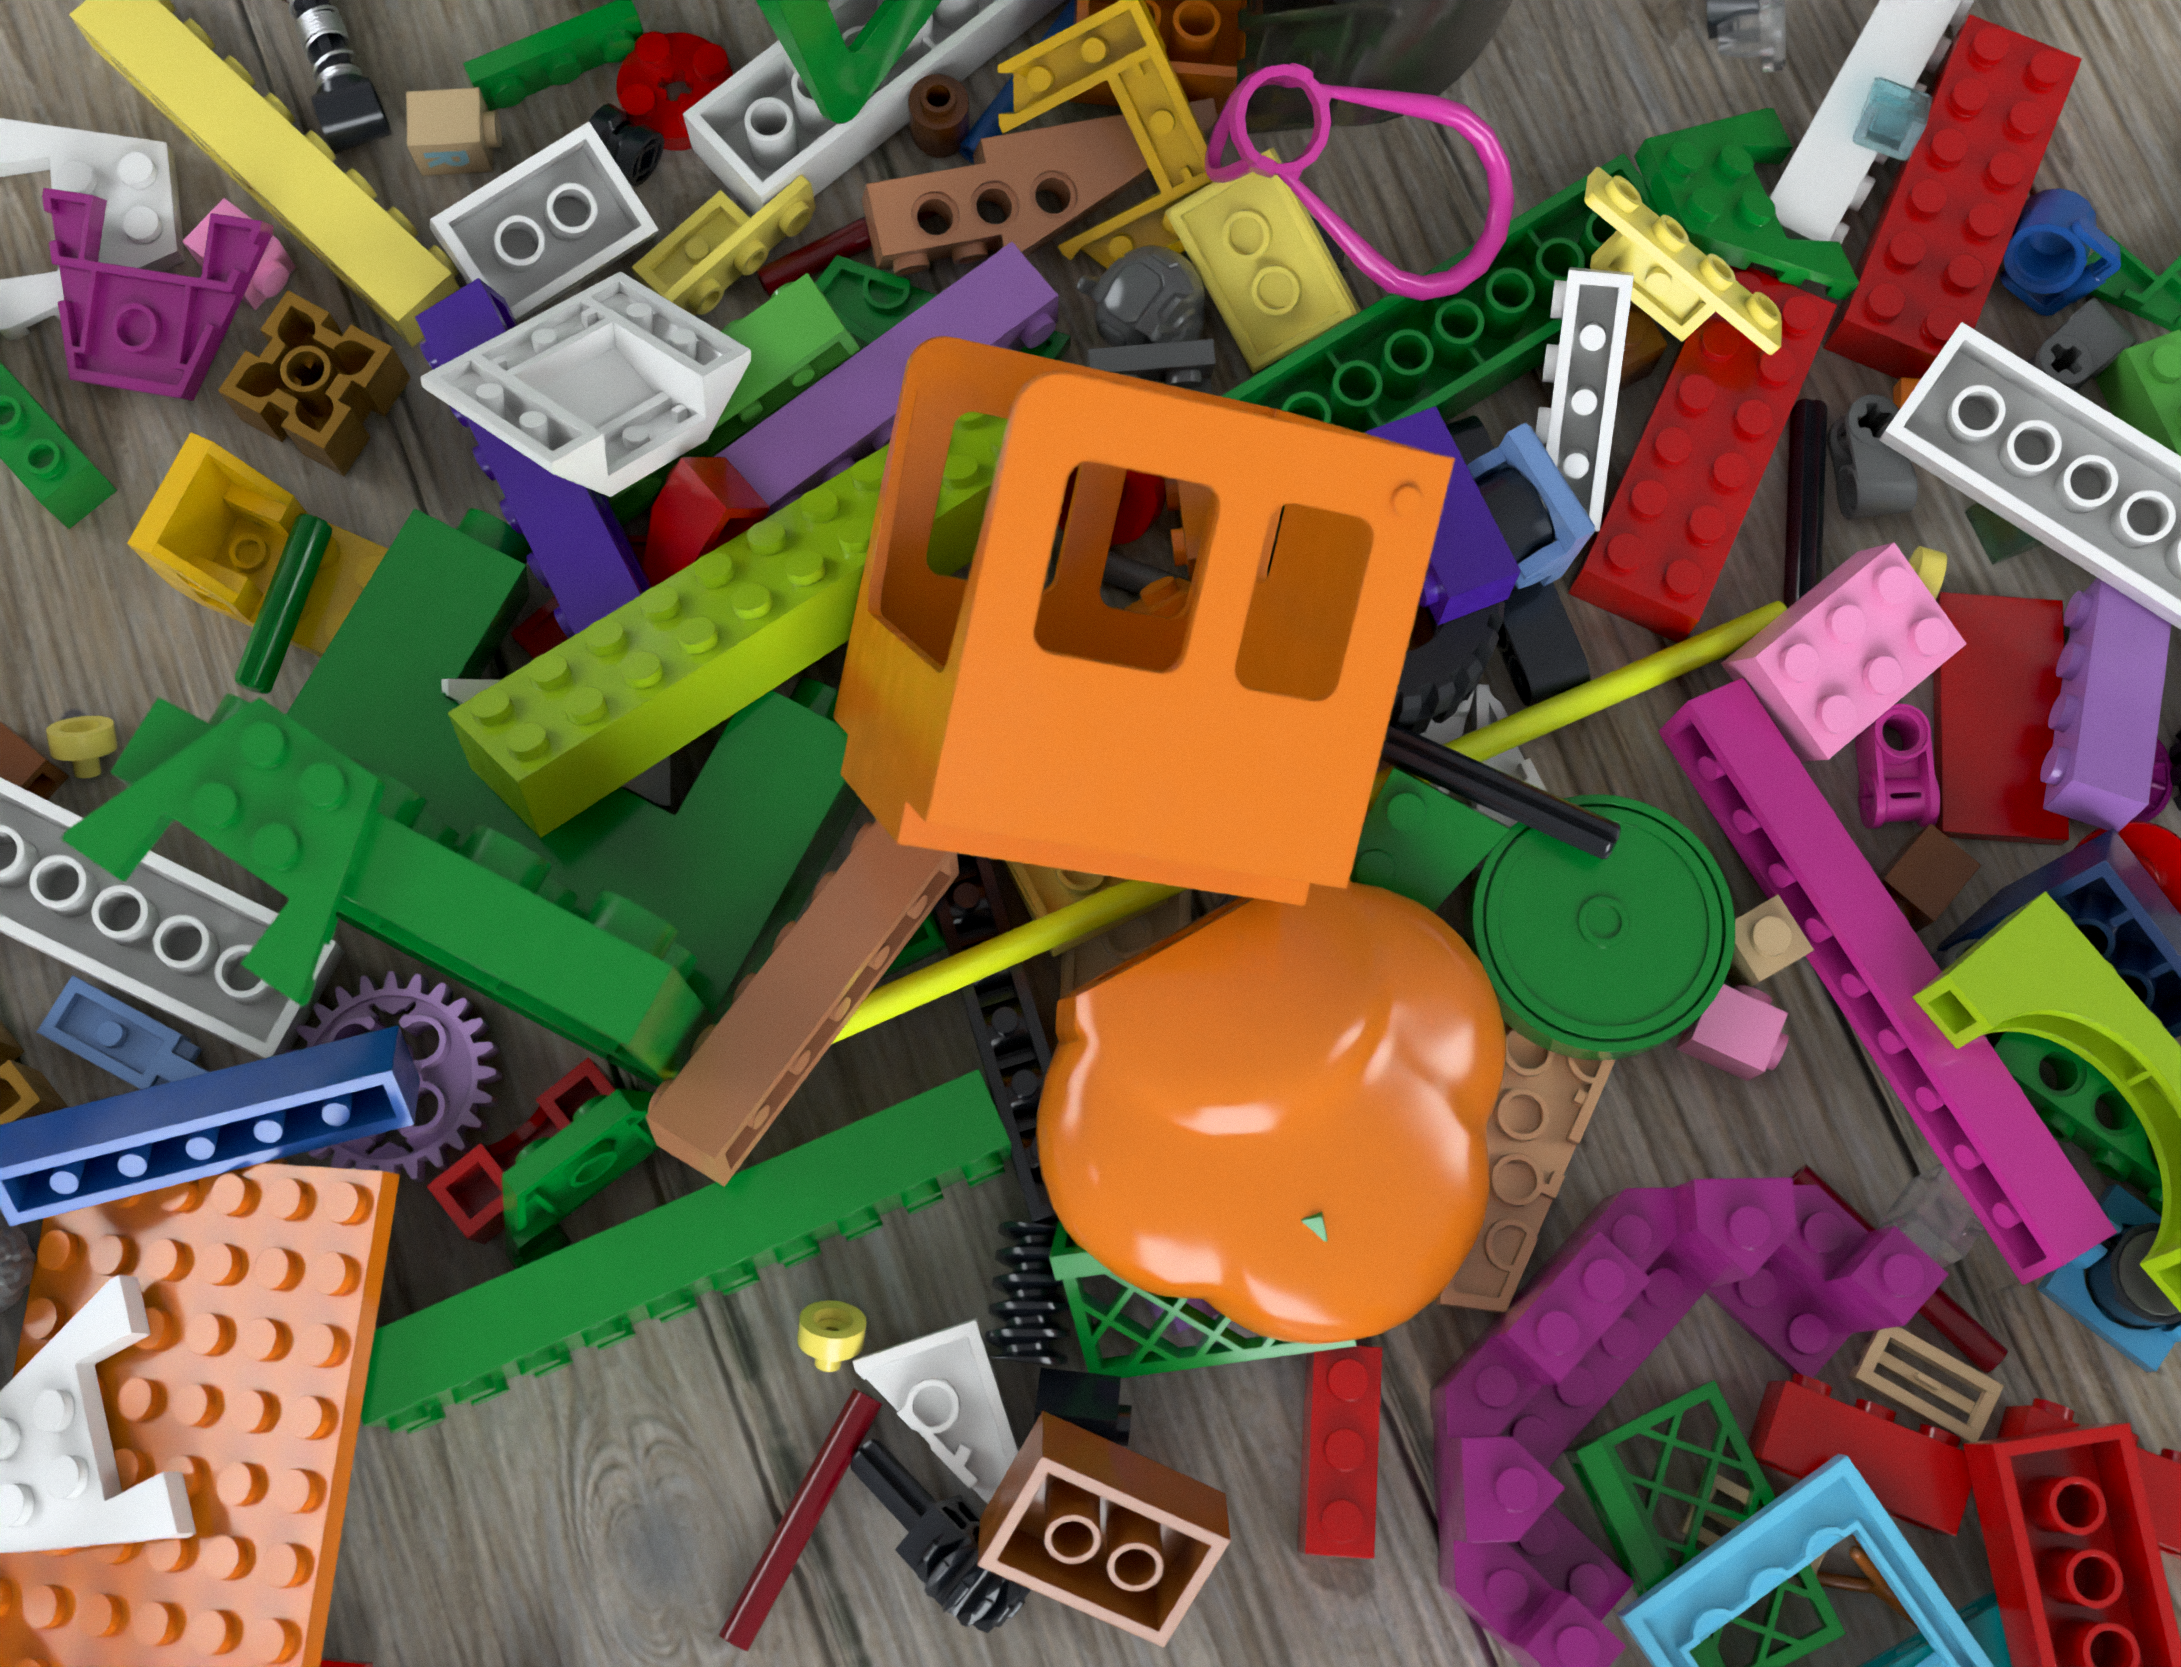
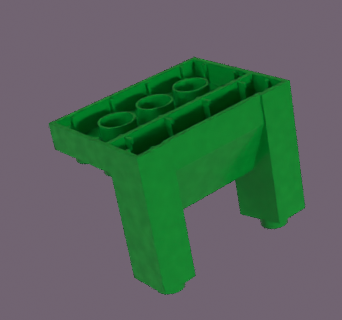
[110,508,862,1088]

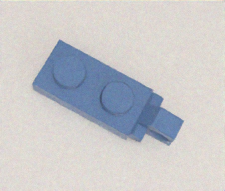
[37,975,210,1089]

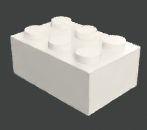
[430,121,659,323]

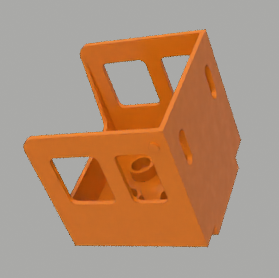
[833,336,1455,906]

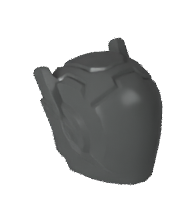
[1076,245,1205,347]

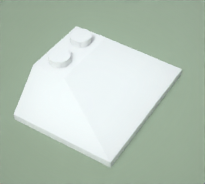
[420,271,751,497]

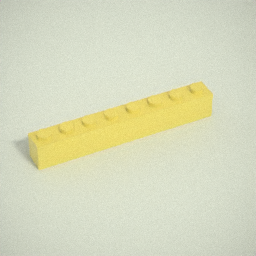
[69,0,460,348]

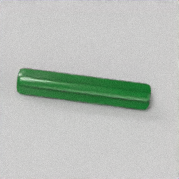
[234,513,332,694]

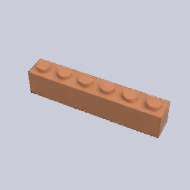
[646,820,959,1187]

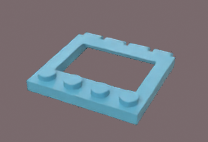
[1617,1454,1994,1667]

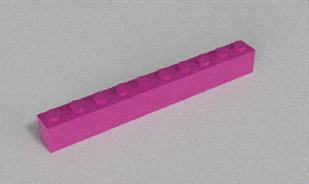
[1658,678,2117,1286]

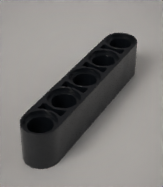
[1446,415,1590,707]

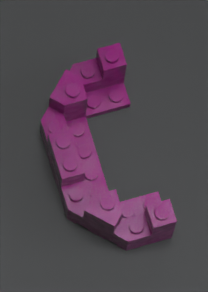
[1429,1177,1949,1667]

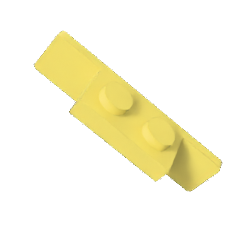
[1584,167,1782,355]
[632,175,816,316]

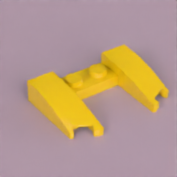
[998,0,1222,269]

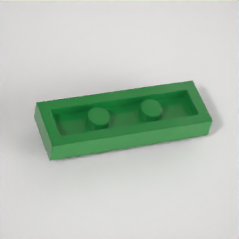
[463,0,644,111]

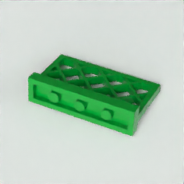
[1049,1211,1357,1378]
[1564,1380,1846,1667]

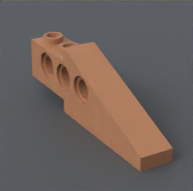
[861,98,1218,275]

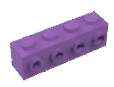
[2040,578,2172,833]

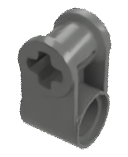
[2027,298,2137,392]
[1827,394,1918,520]

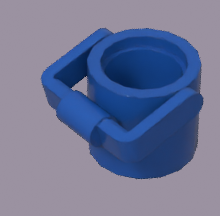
[2000,188,2121,316]

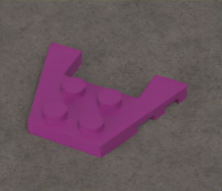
[42,188,274,401]

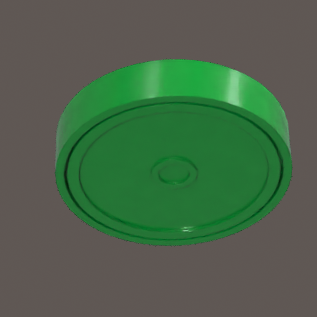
[1464,794,1735,1061]

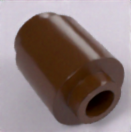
[908,74,970,158]

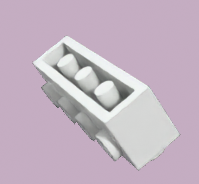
[1535,267,1634,532]

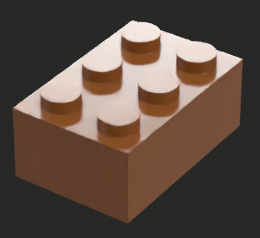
[977,1411,1231,1647]

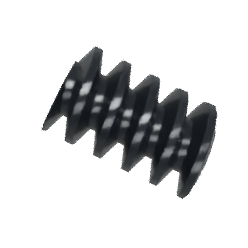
[985,1221,1071,1366]

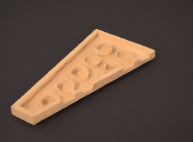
[1436,1020,1615,1313]

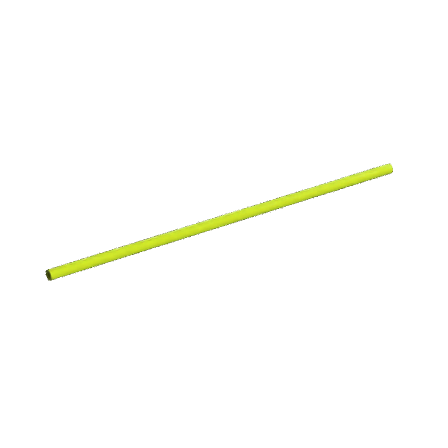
[832,600,1787,1044]

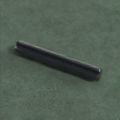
[1783,399,1827,609]
[1380,723,1621,859]

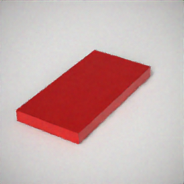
[1933,592,2069,845]

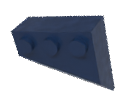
[1936,828,2181,1039]

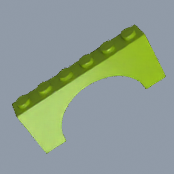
[1912,891,2181,1313]

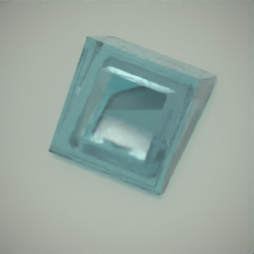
[1853,76,1932,161]

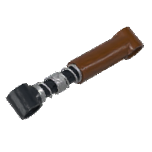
[282,0,392,154]

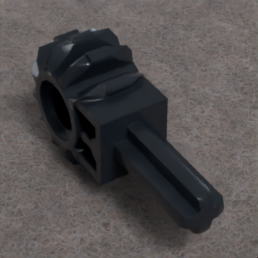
[850,1439,1032,1633]

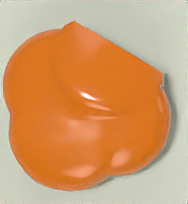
[1036,880,1506,1344]

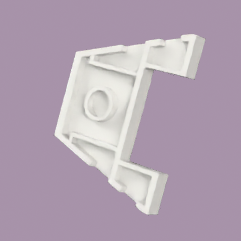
[0,118,185,341]
[0,1275,196,1553]

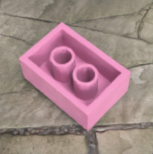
[1721,542,1966,762]

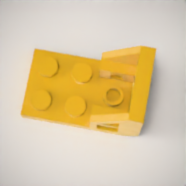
[127,432,388,658]

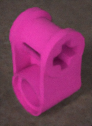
[1855,703,1940,829]

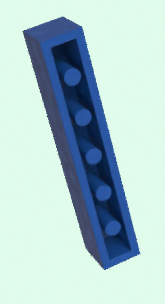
[0,1025,420,1226]

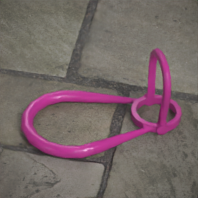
[1205,63,1515,301]

